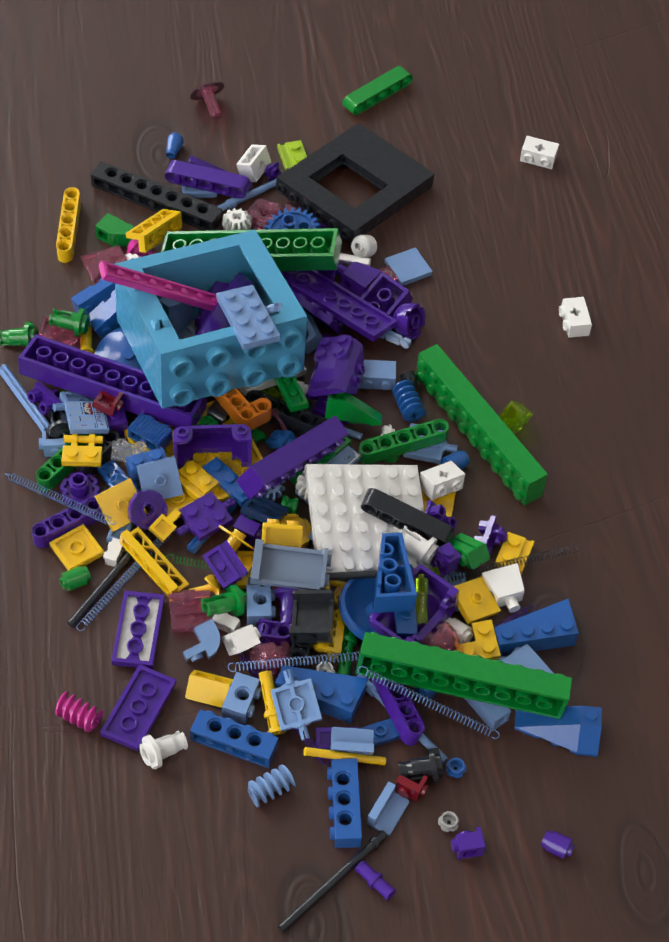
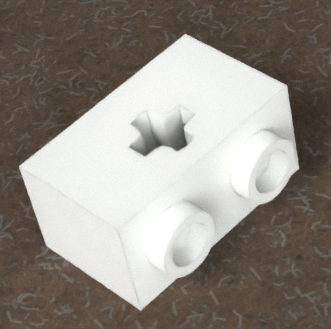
[520,136,559,169]
[236,145,271,182]
[559,297,592,338]
[419,461,465,500]
[221,624,261,656]

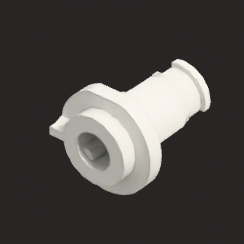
[399,526,439,565]
[140,730,188,769]

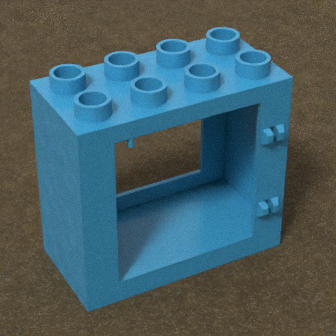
[115,230,307,409]

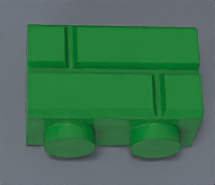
[450,533,490,570]

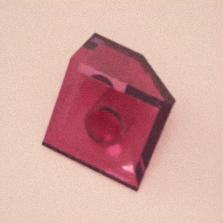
[80,245,126,283]

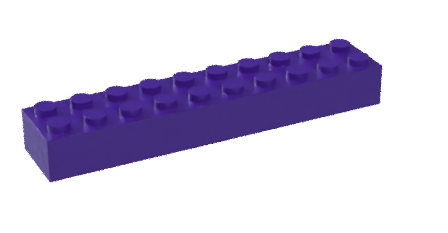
[18,334,207,428]

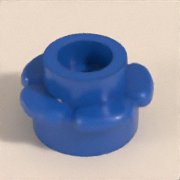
[446,758,466,778]

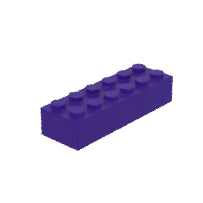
[236,415,349,500]

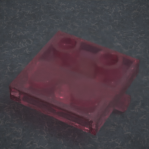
[168,589,212,633]

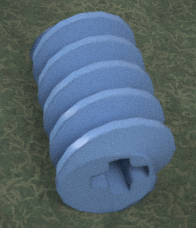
[248,765,296,808]

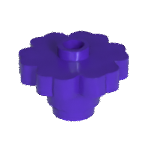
[60,471,100,506]

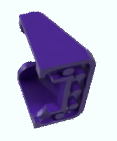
[173,424,252,469]
[369,563,459,645]

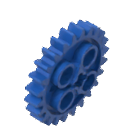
[265,207,320,230]

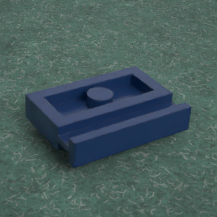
[240,496,289,523]

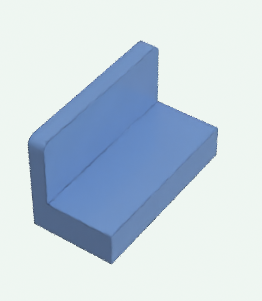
[330,727,374,755]
[367,781,409,836]

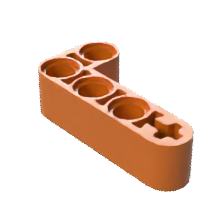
[213,388,271,430]

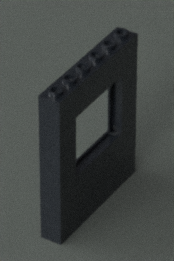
[275,123,435,243]

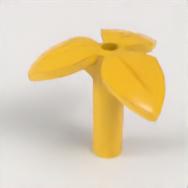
[188,574,222,597]

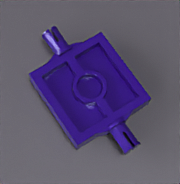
[175,491,236,542]

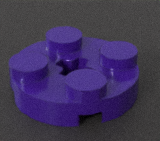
[128,490,168,530]

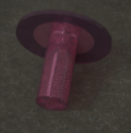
[190,81,224,118]

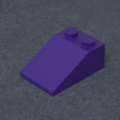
[360,272,413,317]

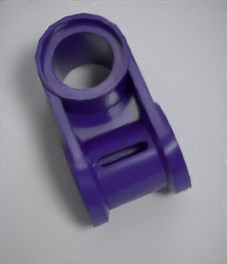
[256,619,292,648]

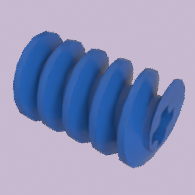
[392,380,426,422]

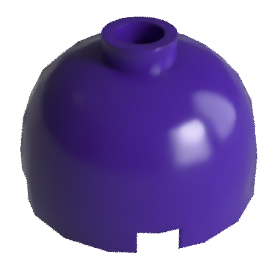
[392,303,425,340]

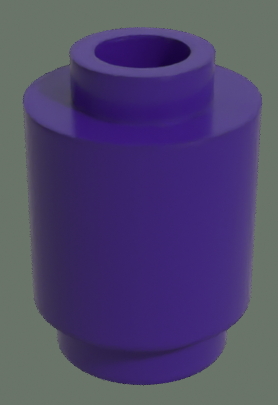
[541,830,575,859]

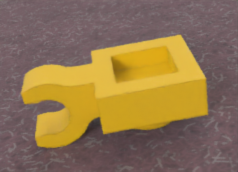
[148,508,181,542]

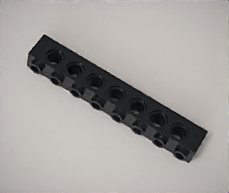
[91,161,222,231]

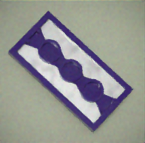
[111,591,165,669]

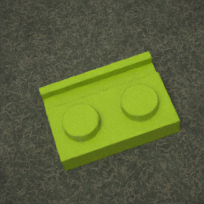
[277,140,307,171]

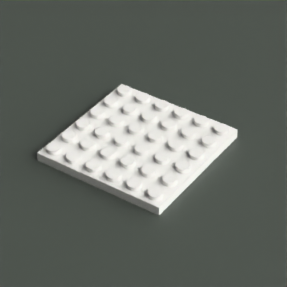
[304,464,433,573]

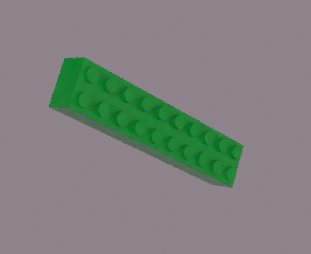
[161,228,342,271]
[416,344,548,506]
[355,632,572,719]

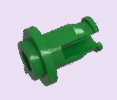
[49,308,90,337]
[0,321,39,347]
[201,584,247,617]

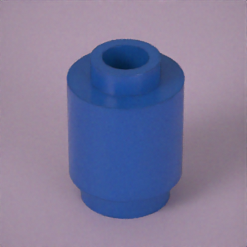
[440,451,470,470]

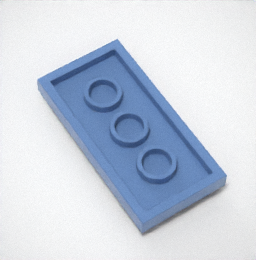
[216,285,280,350]

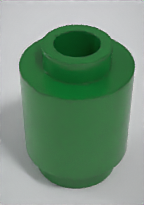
[59,566,91,591]

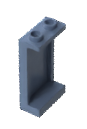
[250,539,332,590]

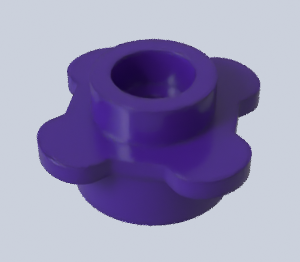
[265,162,281,181]

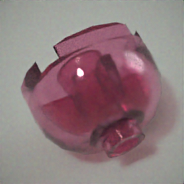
[421,622,460,651]
[249,642,290,675]

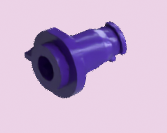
[275,587,299,625]

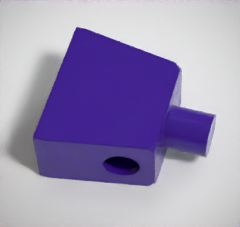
[336,262,381,297]

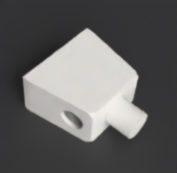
[481,563,524,613]

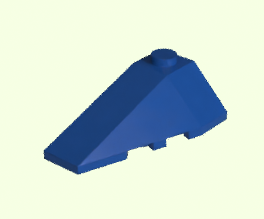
[514,706,602,757]

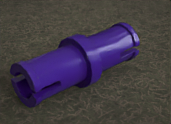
[355,860,396,901]

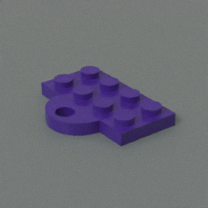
[290,287,343,334]

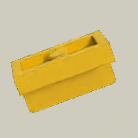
[185,669,233,708]

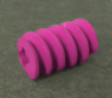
[55,691,104,733]

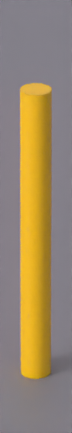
[304,747,386,766]

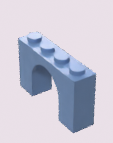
[464,644,554,731]

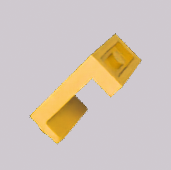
[262,519,303,548]

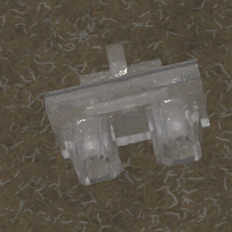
[111,438,147,466]

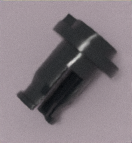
[47,410,72,444]
[398,747,444,783]

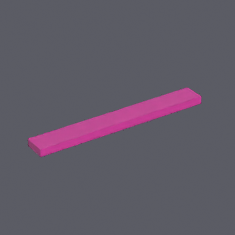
[99,261,218,311]

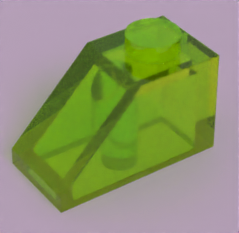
[499,401,533,434]

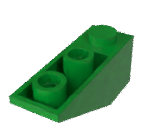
[95,213,134,247]
[325,393,382,426]

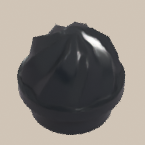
[400,370,418,387]

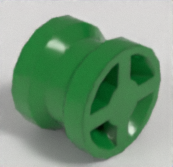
[281,495,299,515]

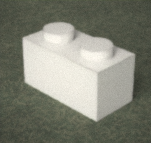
[103,538,125,567]
[212,613,240,633]

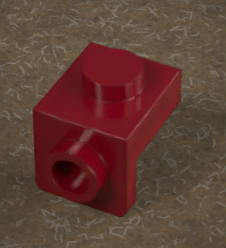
[92,390,124,417]
[395,775,430,802]

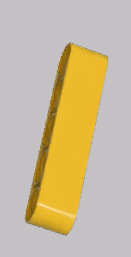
[56,187,81,263]

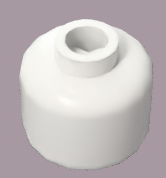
[351,235,377,258]

